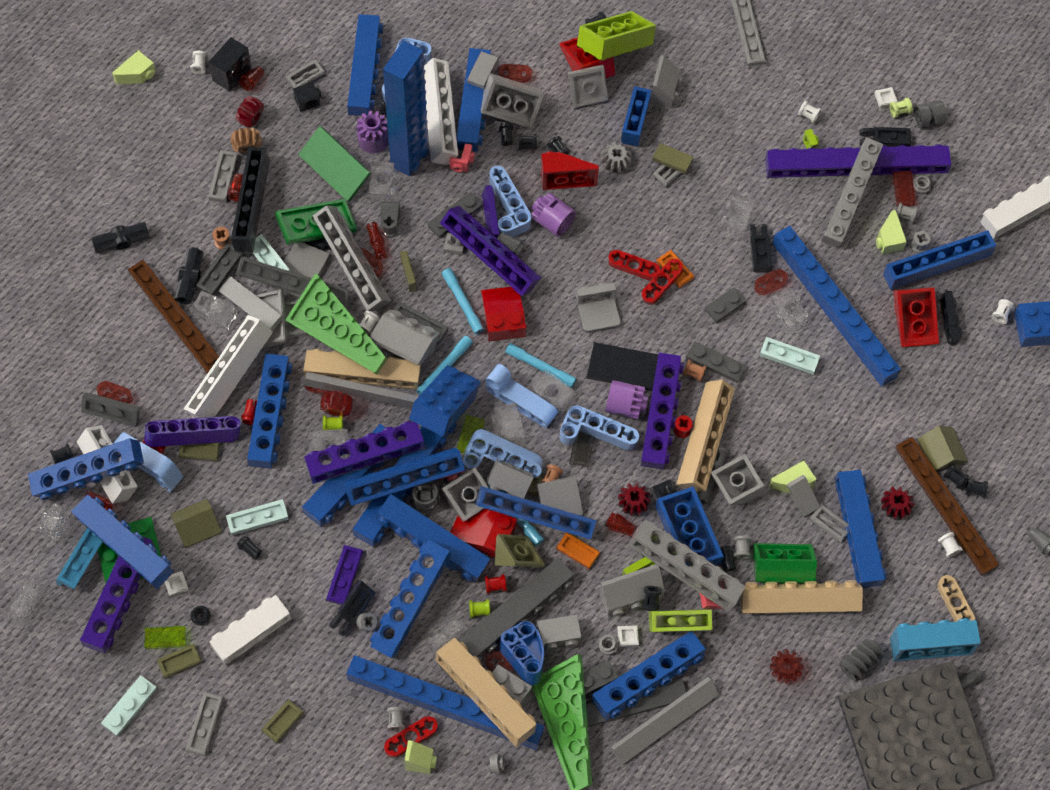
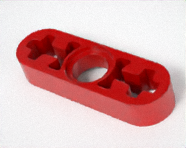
[608,250,660,281]
[642,259,684,305]
[384,716,438,758]

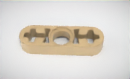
[937,575,975,622]

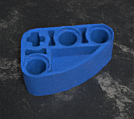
[500,621,544,685]

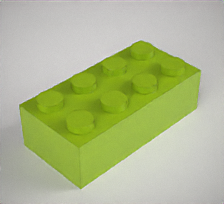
[577,11,656,60]

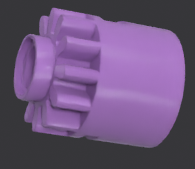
[357,111,389,153]
[531,193,576,237]
[605,380,648,419]

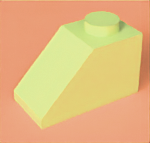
[112,50,156,84]
[876,210,906,255]
[769,461,817,493]
[405,740,437,774]

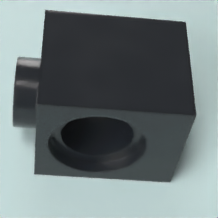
[293,82,322,112]

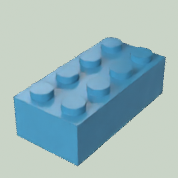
[890,618,981,662]

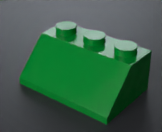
[753,543,817,584]

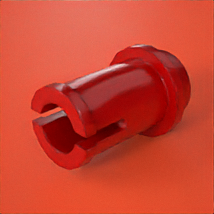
[241,399,257,425]

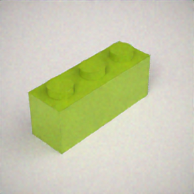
[649,609,712,632]

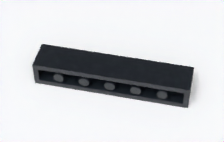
[231,147,270,252]

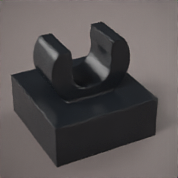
[653,479,677,498]

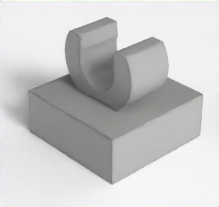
[444,233,464,255]

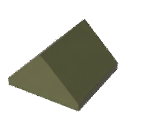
[917,425,968,472]
[170,499,222,548]
[495,534,545,568]

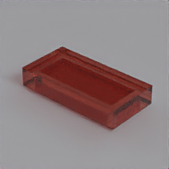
[892,171,915,207]

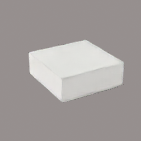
[874,87,897,108]
[165,571,189,597]
[617,625,639,647]

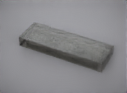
[569,412,599,468]

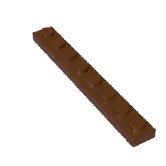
[127,260,219,374]
[895,437,999,576]

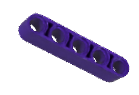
[144,416,241,447]

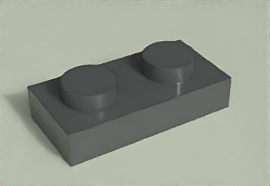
[705,287,746,323]

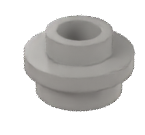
[912,175,931,193]
[599,635,619,655]
[490,753,505,774]

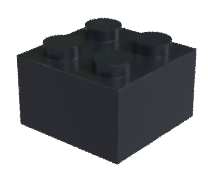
[209,37,252,92]

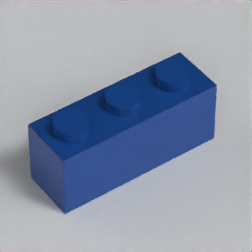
[621,86,652,147]

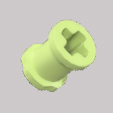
[889,98,913,118]

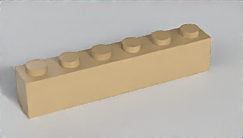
[303,349,421,389]
[676,379,735,492]
[740,580,863,613]
[435,638,536,747]

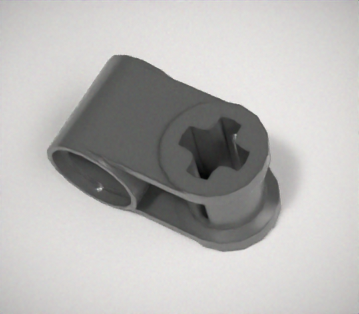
[381,202,400,238]

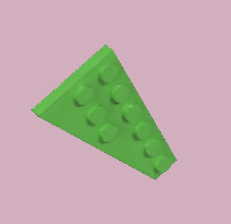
[285,273,387,375]
[531,654,592,790]

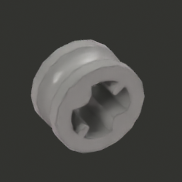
[357,613,377,631]

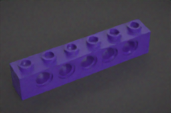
[440,206,541,296]
[641,352,684,470]
[304,421,424,484]
[80,533,155,654]

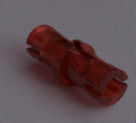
[366,222,388,260]

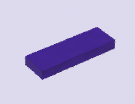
[482,185,500,238]
[326,545,363,605]

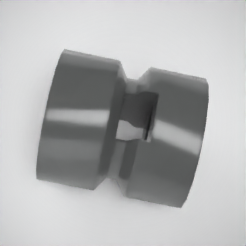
[914,100,946,128]
[412,482,438,514]

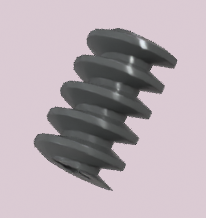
[840,639,885,682]

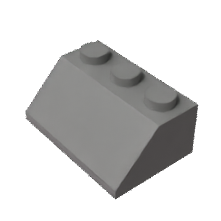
[481,73,544,128]
[370,309,440,365]
[600,564,665,617]

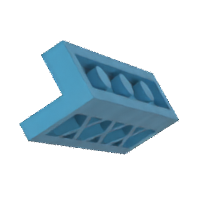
[56,528,103,590]

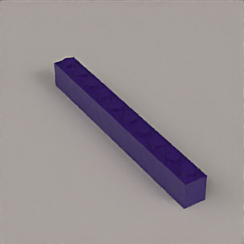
[765,144,951,178]

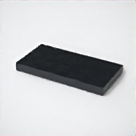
[586,342,665,391]

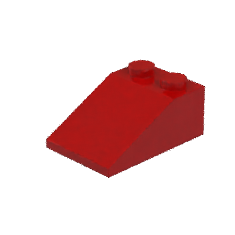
[559,37,615,79]
[540,151,599,190]
[481,287,526,342]
[893,287,939,347]
[450,509,517,558]

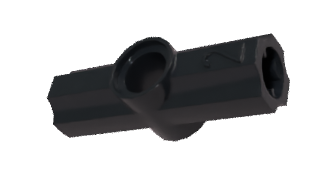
[91,222,150,254]
[175,247,204,305]

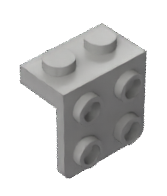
[576,283,620,332]

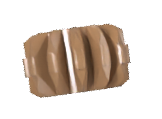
[231,127,262,154]

